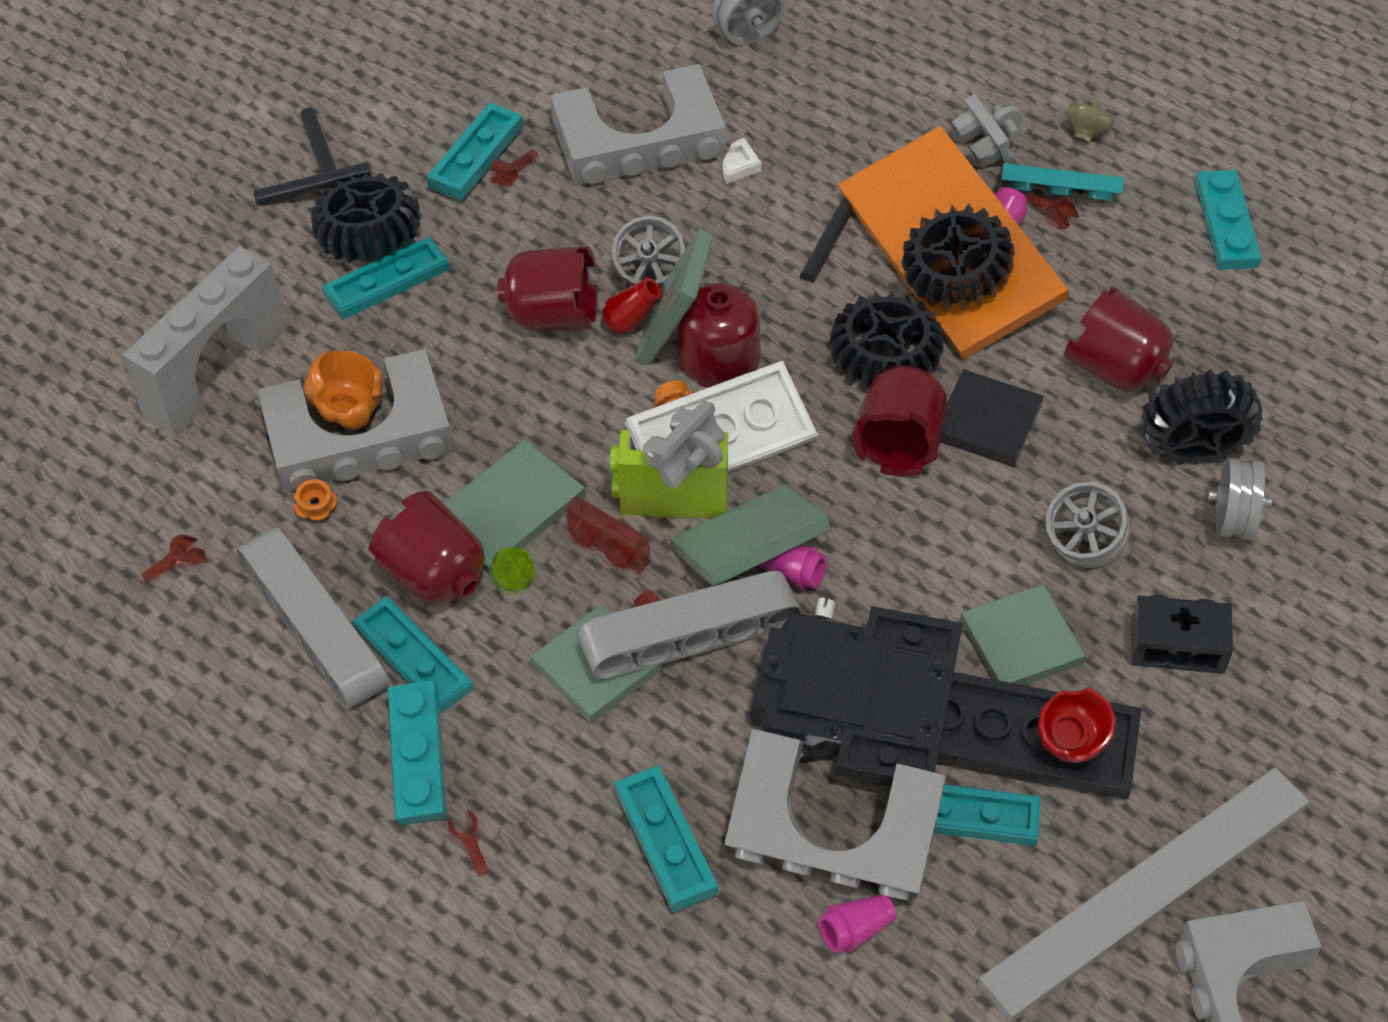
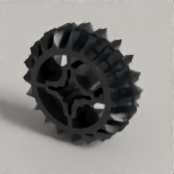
[311,173,421,263]
[902,203,1015,312]
[830,291,944,392]
[1141,369,1263,465]

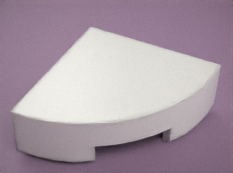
[722,138,762,184]

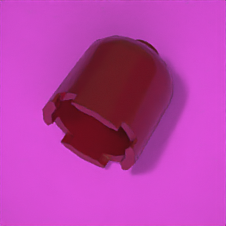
[497,246,598,330]
[677,283,761,388]
[1064,286,1174,392]
[852,366,947,477]
[368,491,485,606]

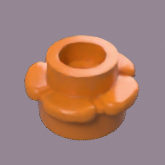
[653,381,693,408]
[294,479,337,521]

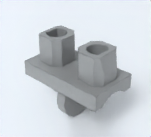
[952,94,1022,169]
[642,400,725,489]

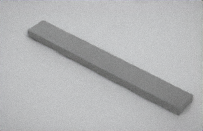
[977,767,1310,1022]

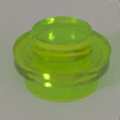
[492,547,535,592]

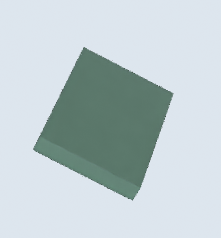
[634,228,713,365]
[444,439,586,575]
[670,484,830,586]

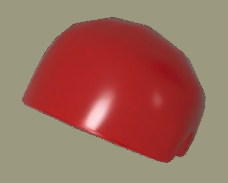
[1037,688,1116,763]

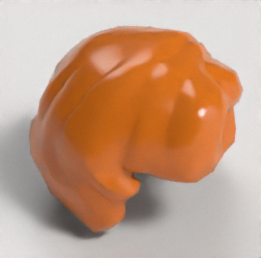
[304,350,383,431]

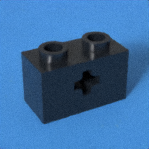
[1131,595,1233,674]

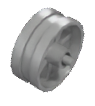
[712,0,784,45]
[611,215,686,288]
[1207,457,1273,541]
[1046,481,1131,568]

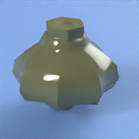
[1067,99,1114,143]

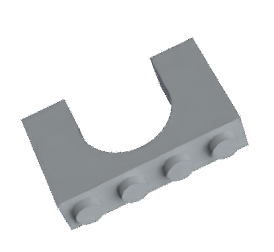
[550,64,726,186]
[122,246,287,437]
[257,349,453,493]
[724,729,947,900]
[1175,901,1321,1022]

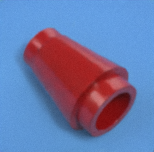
[602,278,662,334]

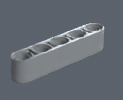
[236,526,390,710]
[577,571,802,679]

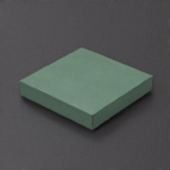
[960,584,1086,685]
[531,604,662,724]

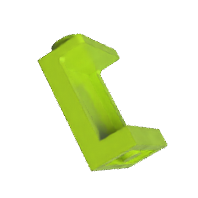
[610,430,729,519]

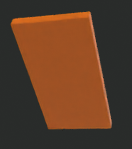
[838,126,1069,359]

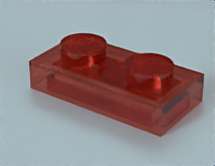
[566,496,650,575]

